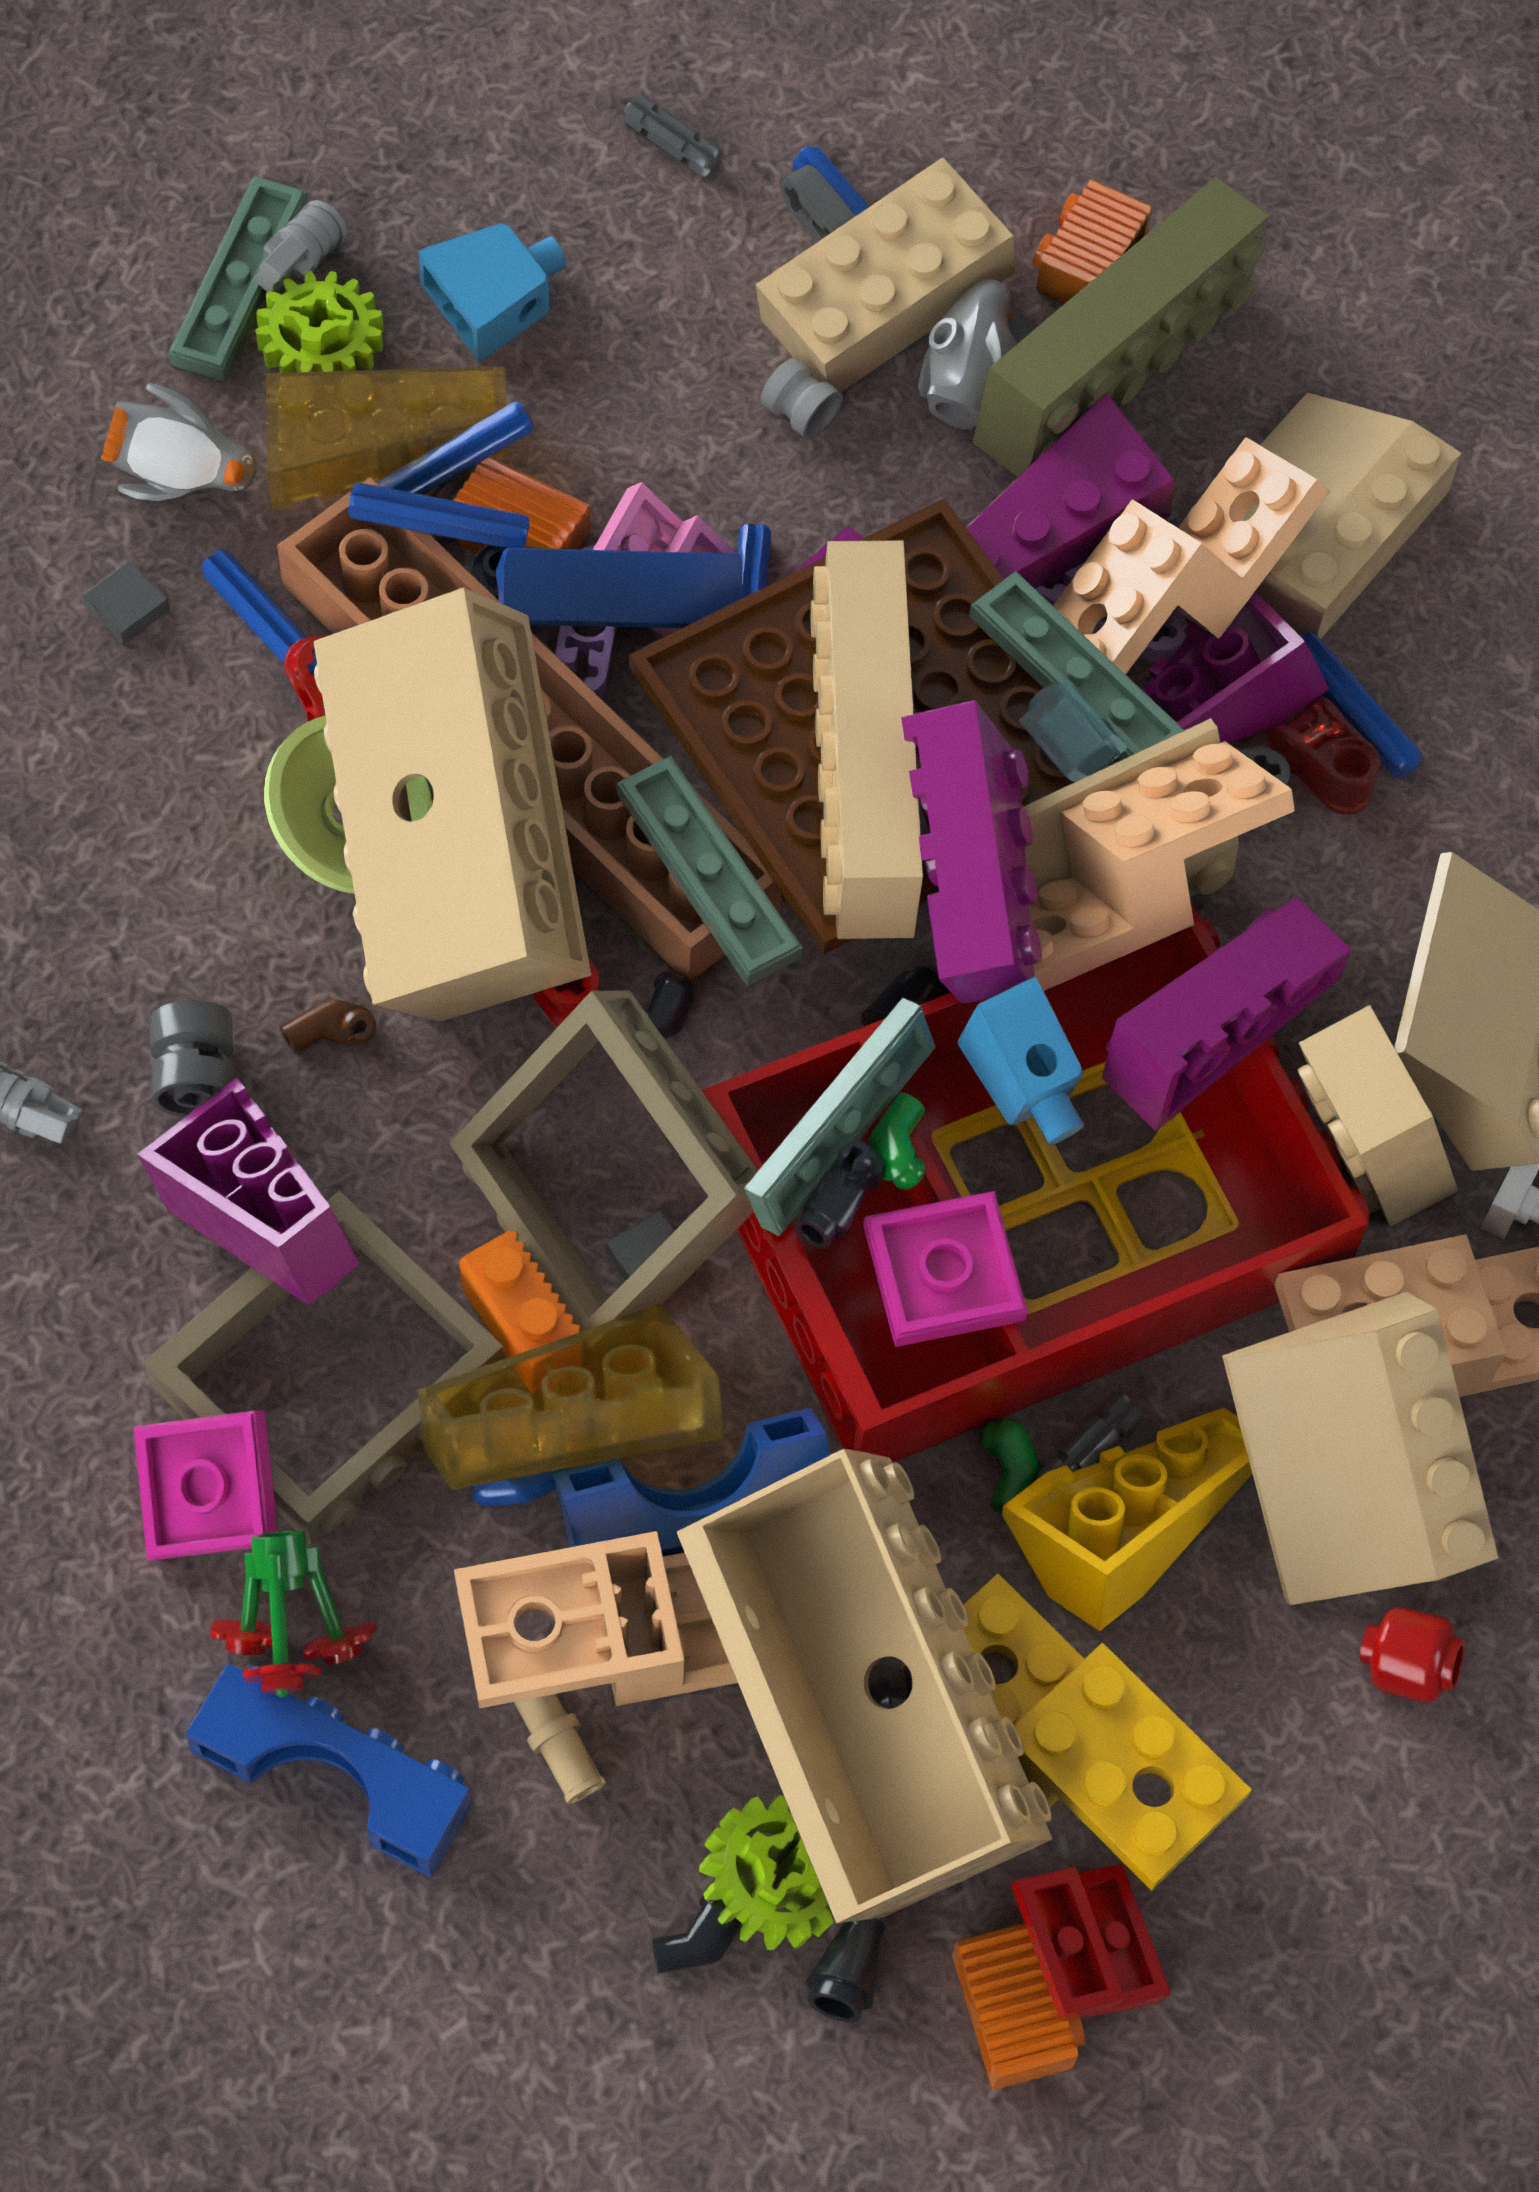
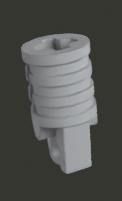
[254,200,347,292]
[0,1062,83,1143]

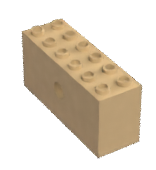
[314,587,591,1022]
[677,1448,1053,1923]

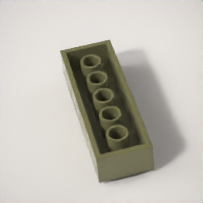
[973,176,1269,477]

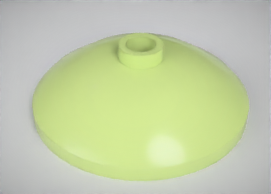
[264,715,434,894]

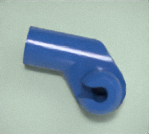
[466,1454,568,1508]

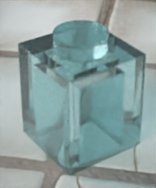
[1019,678,1129,783]

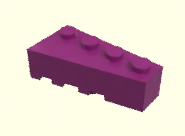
[966,393,1174,589]
[901,700,1042,1004]
[1102,896,1352,1132]
[137,1077,359,1305]

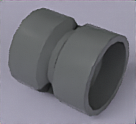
[149,1000,235,1117]

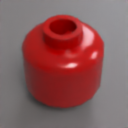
[1360,1607,1465,1703]

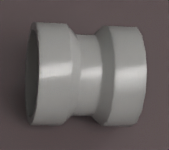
[760,357,843,440]

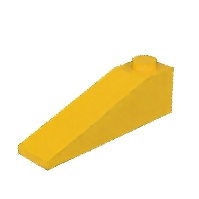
[1002,1407,1252,1632]

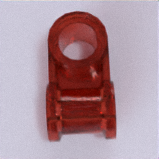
[1267,696,1381,815]

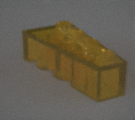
[266,367,508,512]
[417,1304,723,1490]

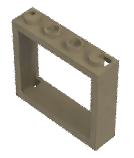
[449,991,758,1346]
[144,1191,505,1545]

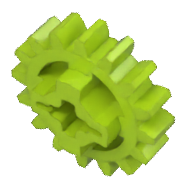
[255,271,384,391]
[699,1795,834,1950]

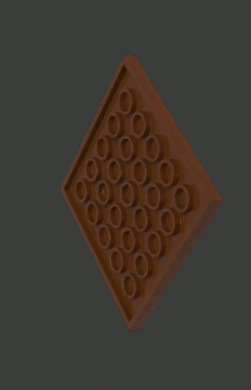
[629,498,1120,954]

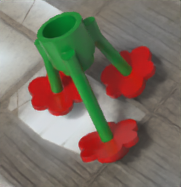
[210,1531,377,1698]

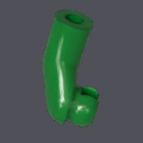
[869,1093,925,1190]
[980,1418,1040,1514]

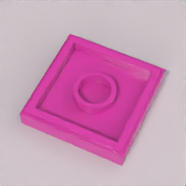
[864,1191,1028,1347]
[133,1410,278,1561]

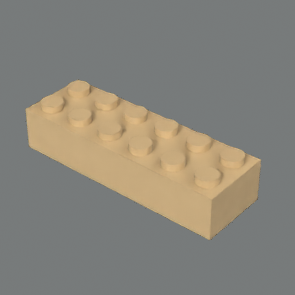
[811,540,923,939]

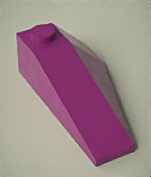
[1142,591,1329,744]

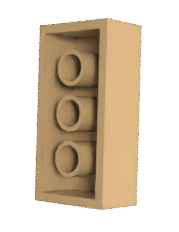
[755,157,1015,392]
[1297,1005,1458,1226]

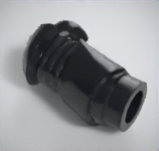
[796,1140,883,1249]

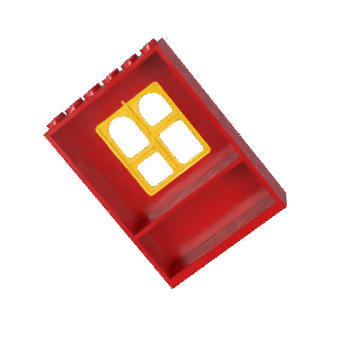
[701,900,1369,1463]

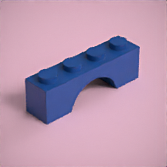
[553,1407,830,1554]
[185,1663,471,1878]

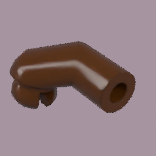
[279,998,377,1054]

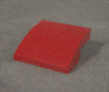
[1011,1863,1171,2019]

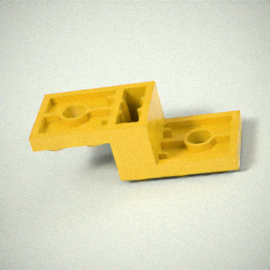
[901,1573,1252,1891]

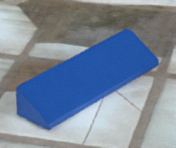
[496,548,742,628]

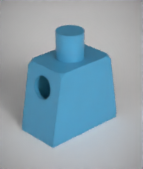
[418,223,566,362]
[957,977,1084,1145]

